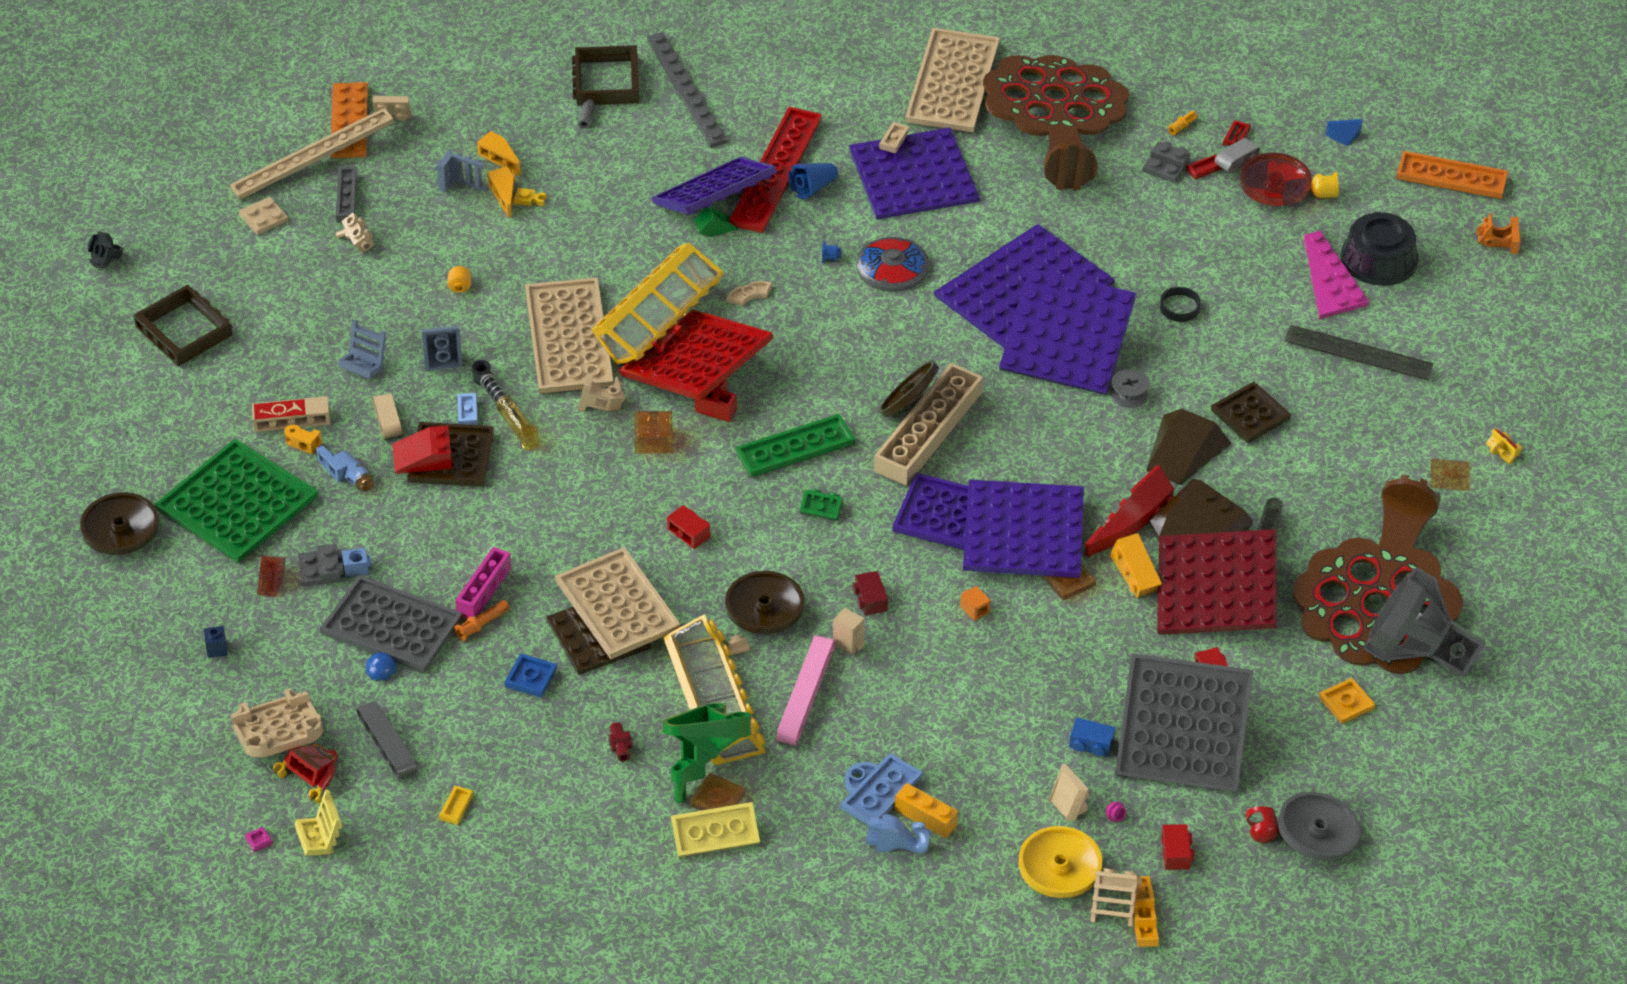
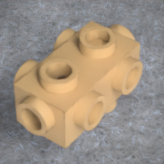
[336,213,374,253]

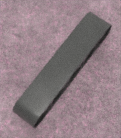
[356,701,417,780]

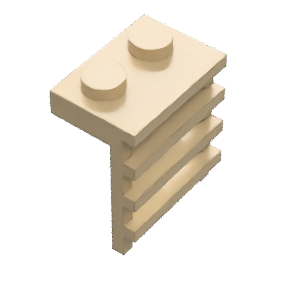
[1091,868,1142,927]

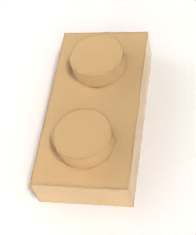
[879,122,909,153]

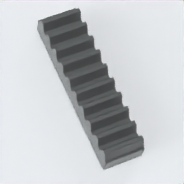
[336,166,357,223]

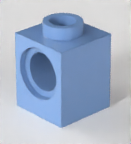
[342,548,372,578]

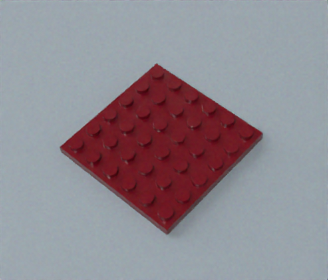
[1157,529,1277,635]

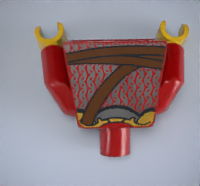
[273,744,338,804]

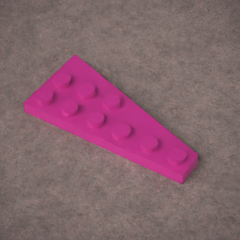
[1304,231,1369,319]

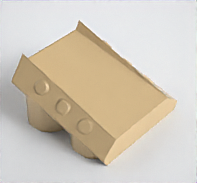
[1048,764,1089,821]

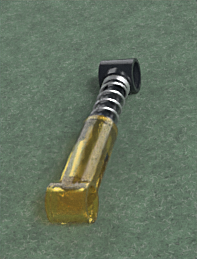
[472,360,539,450]

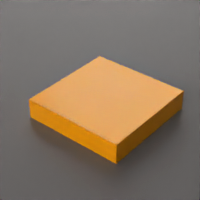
[1319,678,1375,724]

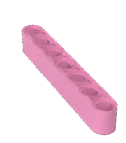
[776,635,835,746]

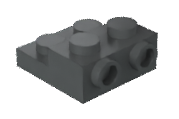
[1143,141,1190,183]
[298,544,344,587]

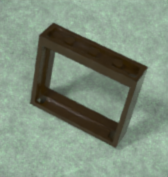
[572,45,639,106]
[133,284,233,366]

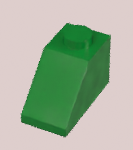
[694,206,738,237]

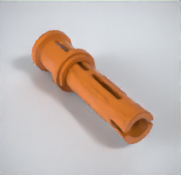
[454,600,510,641]

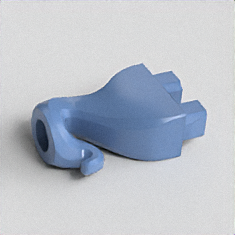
[866,814,931,853]

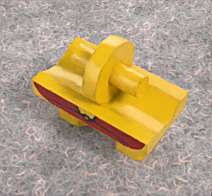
[1486,428,1522,464]

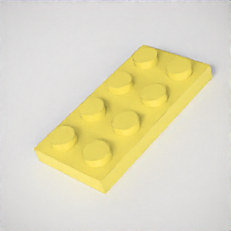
[671,802,760,858]

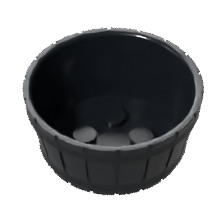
[1340,212,1418,286]

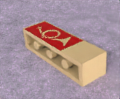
[252,396,330,432]

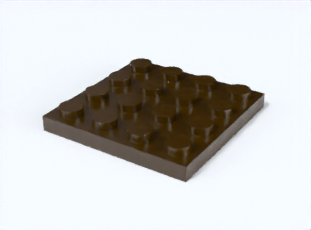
[408,422,494,487]
[546,607,651,675]

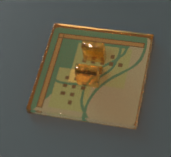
[1430,459,1469,491]

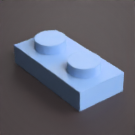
[457,393,478,425]

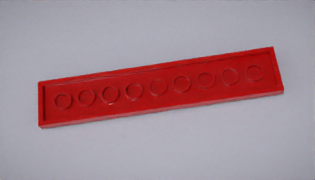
[729,106,822,233]

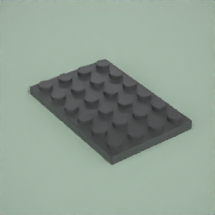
[320,575,463,673]

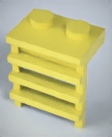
[295,790,342,856]

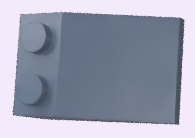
[422,326,463,371]

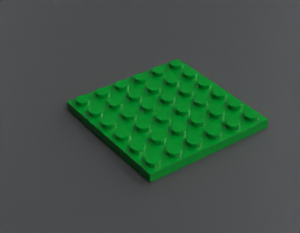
[154,439,319,563]

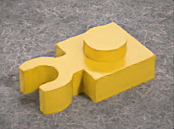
[513,188,547,206]

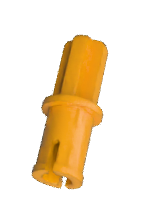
[1167,110,1198,136]

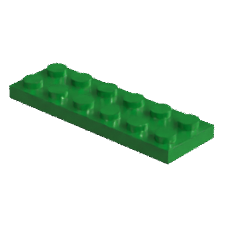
[736,414,855,477]

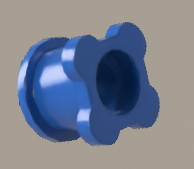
[822,241,841,263]

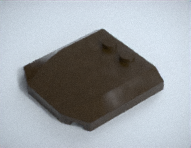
[1149,479,1253,542]

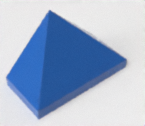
[1326,119,1363,146]

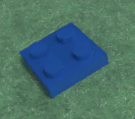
[504,653,557,698]

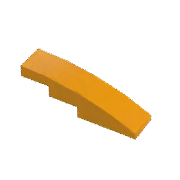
[1130,876,1159,947]

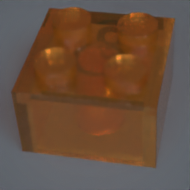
[634,411,673,454]

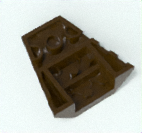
[1146,409,1231,485]

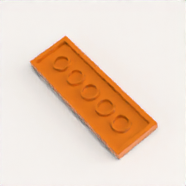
[331,82,368,158]
[1396,151,1508,199]

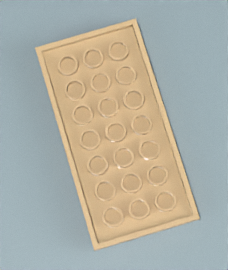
[905,28,1000,133]
[525,277,614,394]

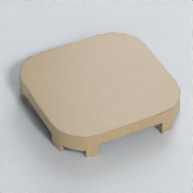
[231,689,323,757]

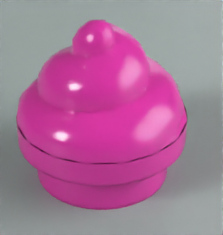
[1106,801,1127,822]

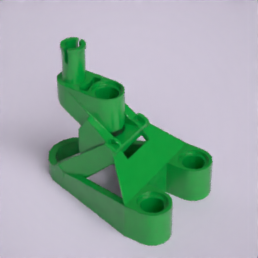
[663,703,751,802]

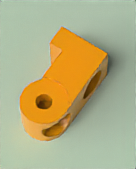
[284,425,322,455]

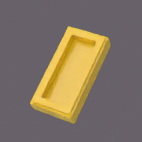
[439,785,474,825]

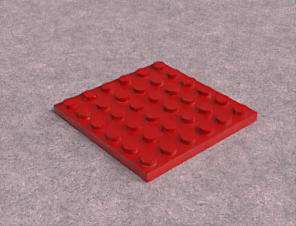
[619,309,774,401]

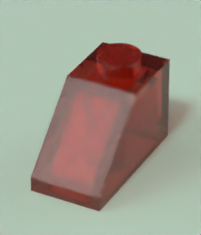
[257,554,286,597]

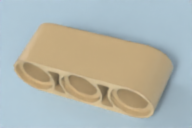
[373,393,402,439]

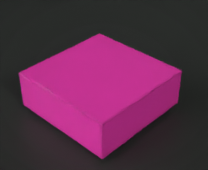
[245,827,273,852]

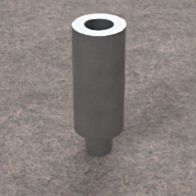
[578,99,595,129]

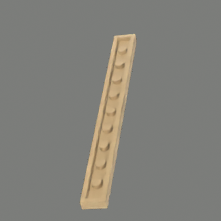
[230,108,394,200]

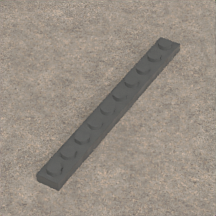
[647,32,727,148]

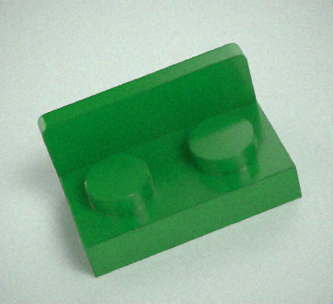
[799,488,844,521]

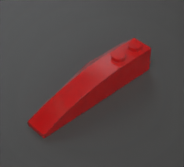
[1085,465,1174,557]

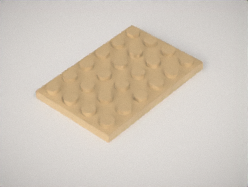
[555,547,681,659]

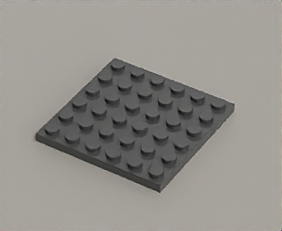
[1115,653,1254,792]

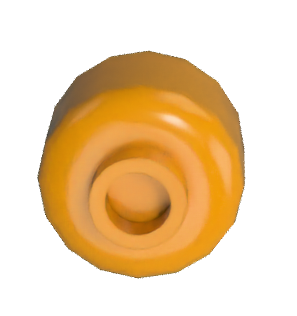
[447,266,471,293]

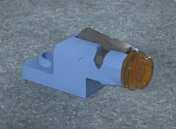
[316,445,374,491]

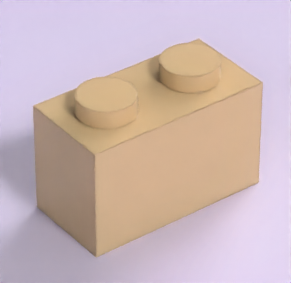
[833,608,865,655]

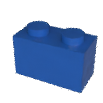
[1069,718,1116,757]

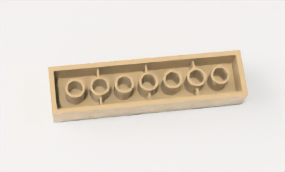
[874,363,983,486]

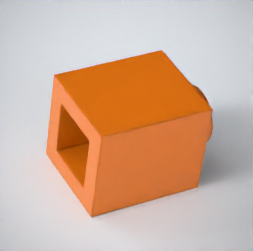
[960,586,991,621]

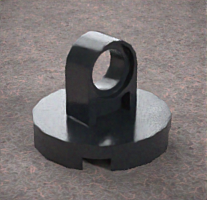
[88,231,124,268]

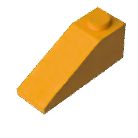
[477,131,521,176]
[487,166,516,218]

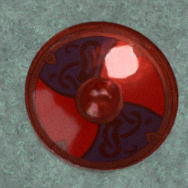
[1240,152,1312,206]

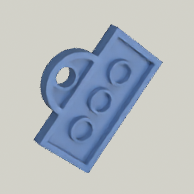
[840,753,923,826]

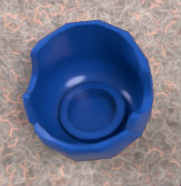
[366,652,397,681]

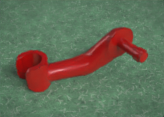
[652,324,686,354]

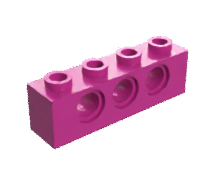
[455,547,512,619]

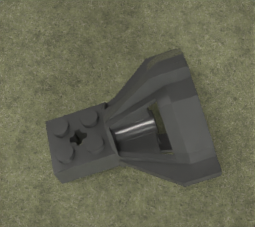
[1363,567,1485,677]

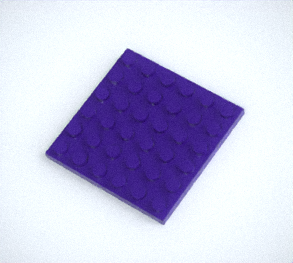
[849,127,980,220]
[999,268,1137,395]
[963,479,1084,578]

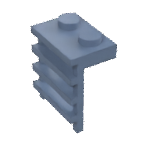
[436,150,487,192]
[338,319,387,379]

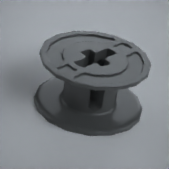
[1111,369,1149,408]

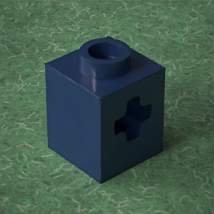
[204,626,228,658]

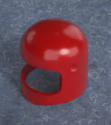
[1245,806,1279,843]

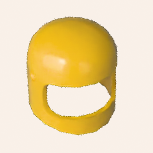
[1311,172,1339,199]

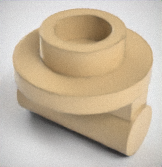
[727,634,750,655]

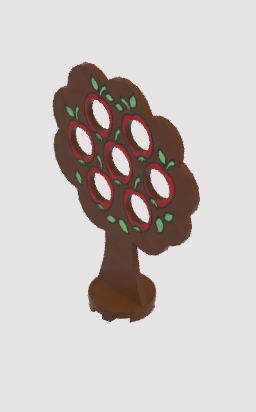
[983,55,1129,191]
[1293,475,1463,674]

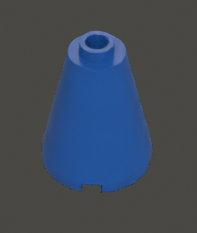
[788,163,838,199]

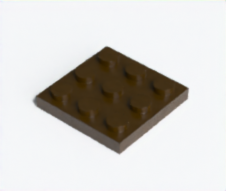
[1211,382,1291,443]

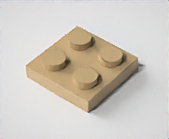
[373,96,412,121]
[239,197,288,235]

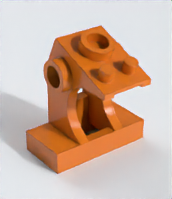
[1476,213,1520,254]

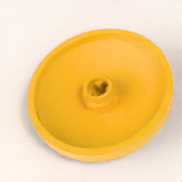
[1018,826,1102,898]

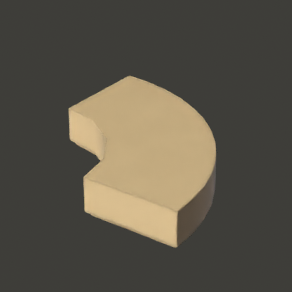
[726,281,773,306]

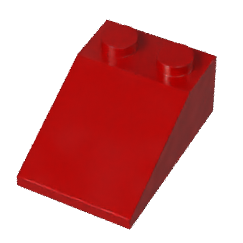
[392,425,452,474]

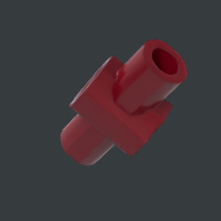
[608,722,632,762]

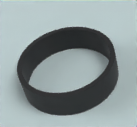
[1160,287,1201,322]

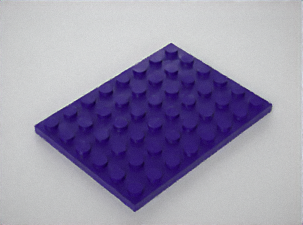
[934,224,1115,349]

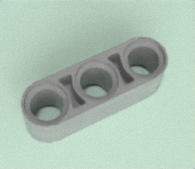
[1215,138,1260,173]

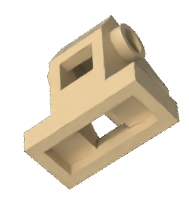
[578,372,625,411]

